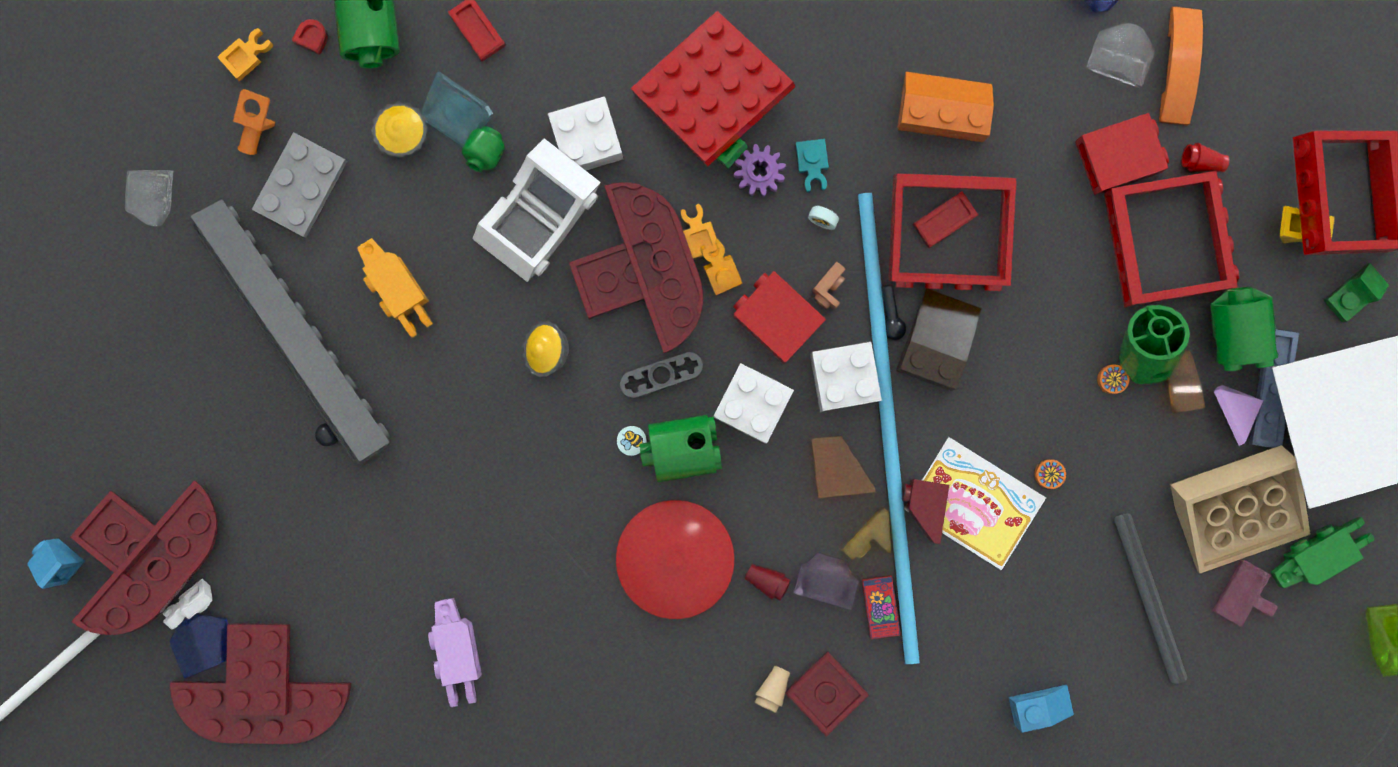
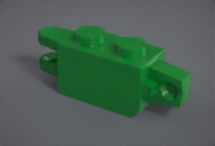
[1271,517,1374,588]

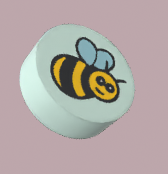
[808,206,839,230]
[617,426,647,456]

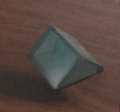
[421,72,493,147]

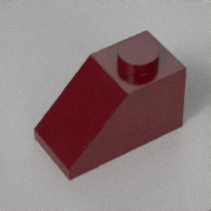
[902,479,950,544]

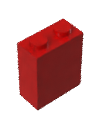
[1075,113,1169,196]
[733,271,826,364]

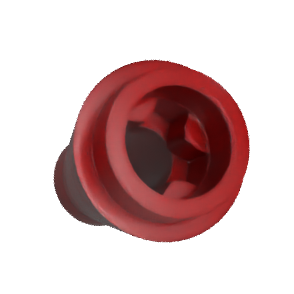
[1181,143,1229,172]

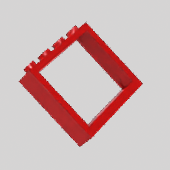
[1293,131,1398,255]
[1104,171,1239,308]
[888,174,1016,291]

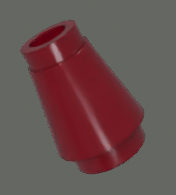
[745,564,791,601]

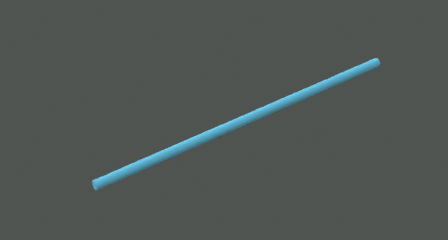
[858,193,920,664]

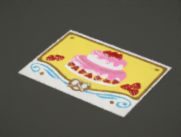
[904,437,1046,570]

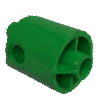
[333,0,400,69]
[1210,287,1279,371]
[1119,305,1190,384]
[639,415,722,482]

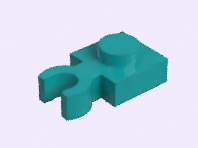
[795,139,829,193]

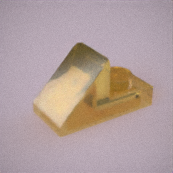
[842,507,891,560]

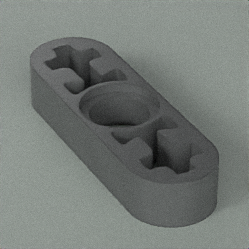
[620,352,703,398]

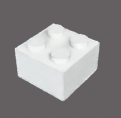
[548,96,623,171]
[810,342,882,412]
[713,363,794,444]

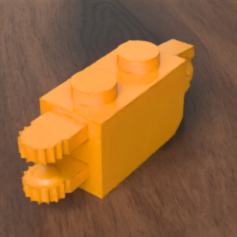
[357,238,433,337]

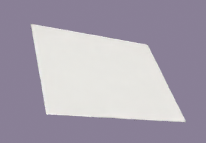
[1272,336,1398,509]

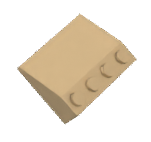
[1170,445,1310,574]

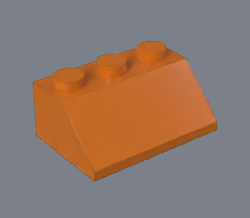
[897,72,994,142]

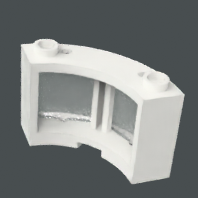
[472,139,600,282]

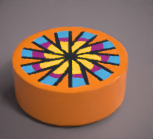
[1097,364,1129,394]
[1034,459,1066,489]

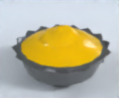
[370,101,428,158]
[522,320,569,378]

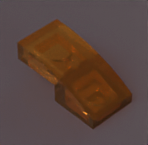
[1164,350,1205,413]

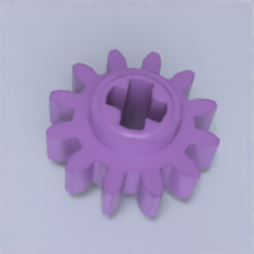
[734,144,786,197]

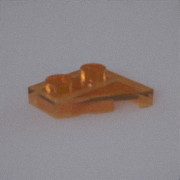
[811,436,875,498]

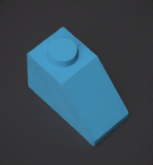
[27,539,85,589]
[1008,685,1074,733]

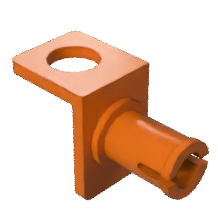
[233,89,276,155]

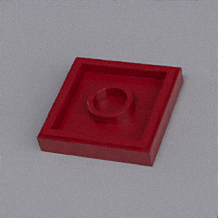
[785,651,869,737]

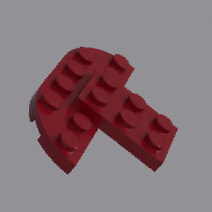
[569,182,703,354]
[70,480,218,635]
[170,623,351,744]

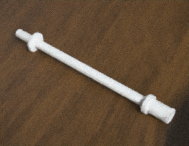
[0,631,100,721]

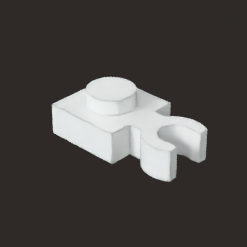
[163,579,213,629]

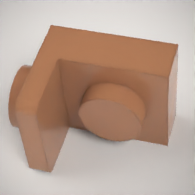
[812,262,845,309]

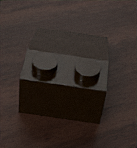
[896,288,982,391]

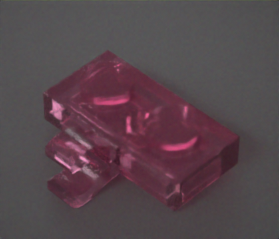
[1212,560,1278,627]

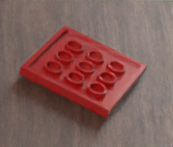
[631,11,795,167]

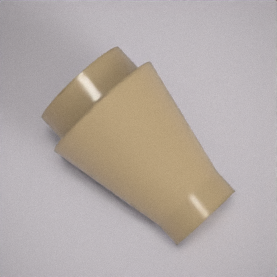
[755,666,790,713]

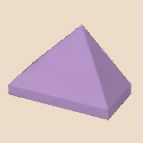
[1214,385,1263,446]

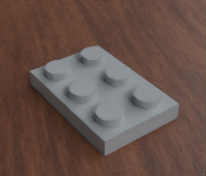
[252,132,348,238]

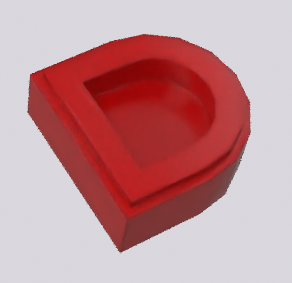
[292,19,328,55]

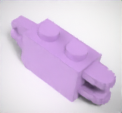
[428,598,482,707]

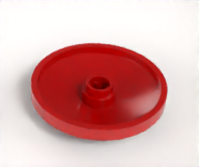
[616,500,734,619]

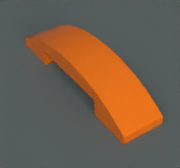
[1159,7,1203,126]

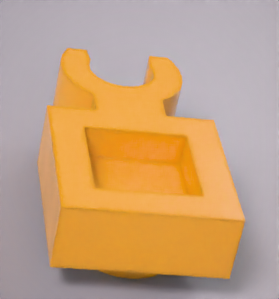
[218,28,273,81]
[681,204,717,260]
[700,239,743,295]

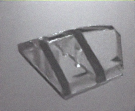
[1086,22,1155,88]
[125,170,173,226]

